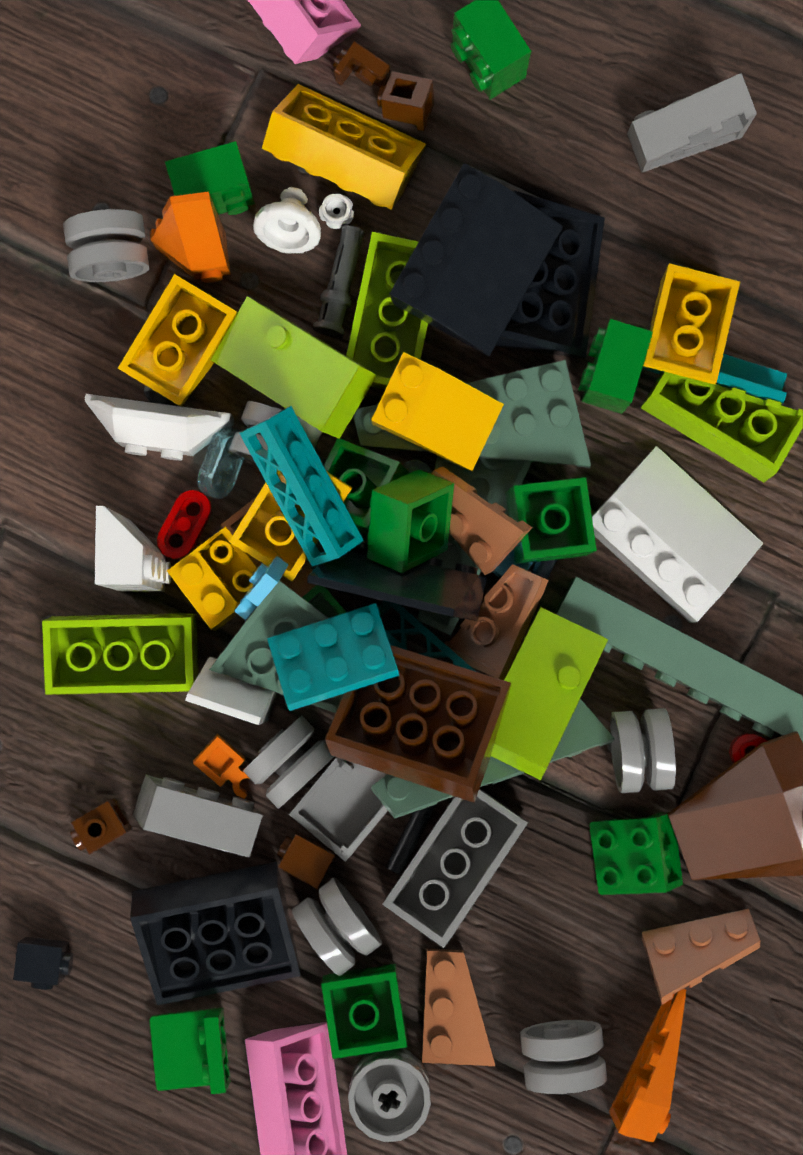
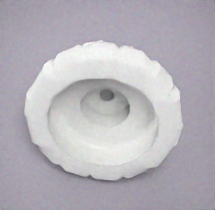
[253,187,321,254]

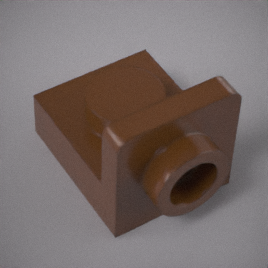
[333,41,390,87]

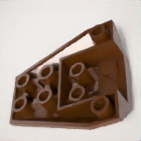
[667,731,803,880]

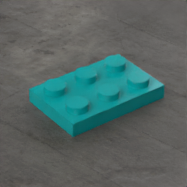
[267,603,399,711]

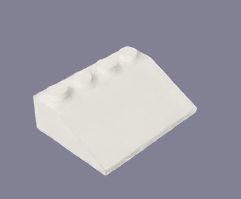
[592,446,763,623]

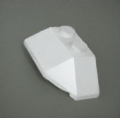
[85,394,234,461]

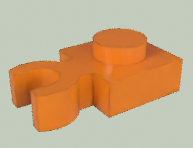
[193,733,250,799]

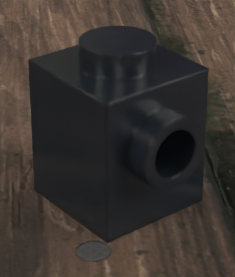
[13,937,73,990]

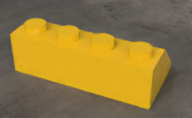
[262,84,426,210]

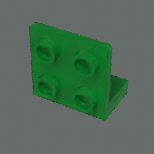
[590,812,683,895]
[150,1007,231,1094]

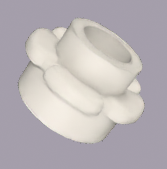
[319,194,354,229]

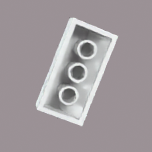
[95,506,171,592]

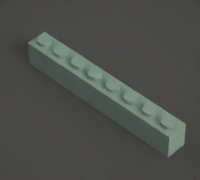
[554,577,803,742]

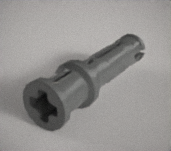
[312,225,365,338]

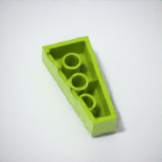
[641,372,803,483]

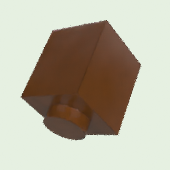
[276,831,335,888]

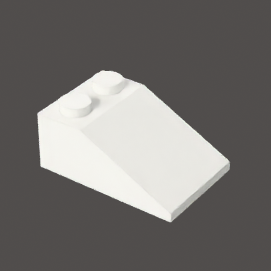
[185,653,277,725]

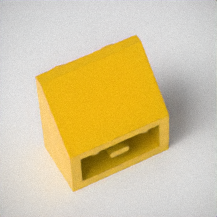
[167,526,257,631]

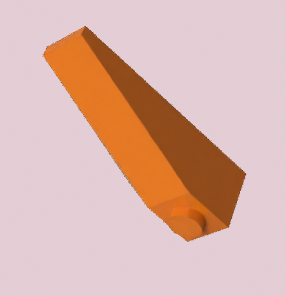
[150,192,231,283]
[609,988,687,1142]

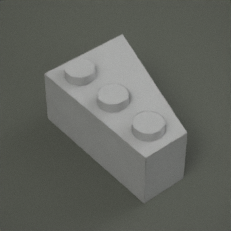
[627,73,757,173]
[132,774,263,857]

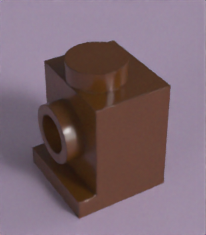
[377,71,434,131]
[70,798,132,855]

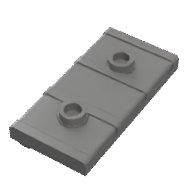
[289,757,388,862]

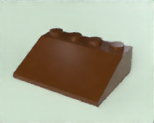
[325,645,511,803]

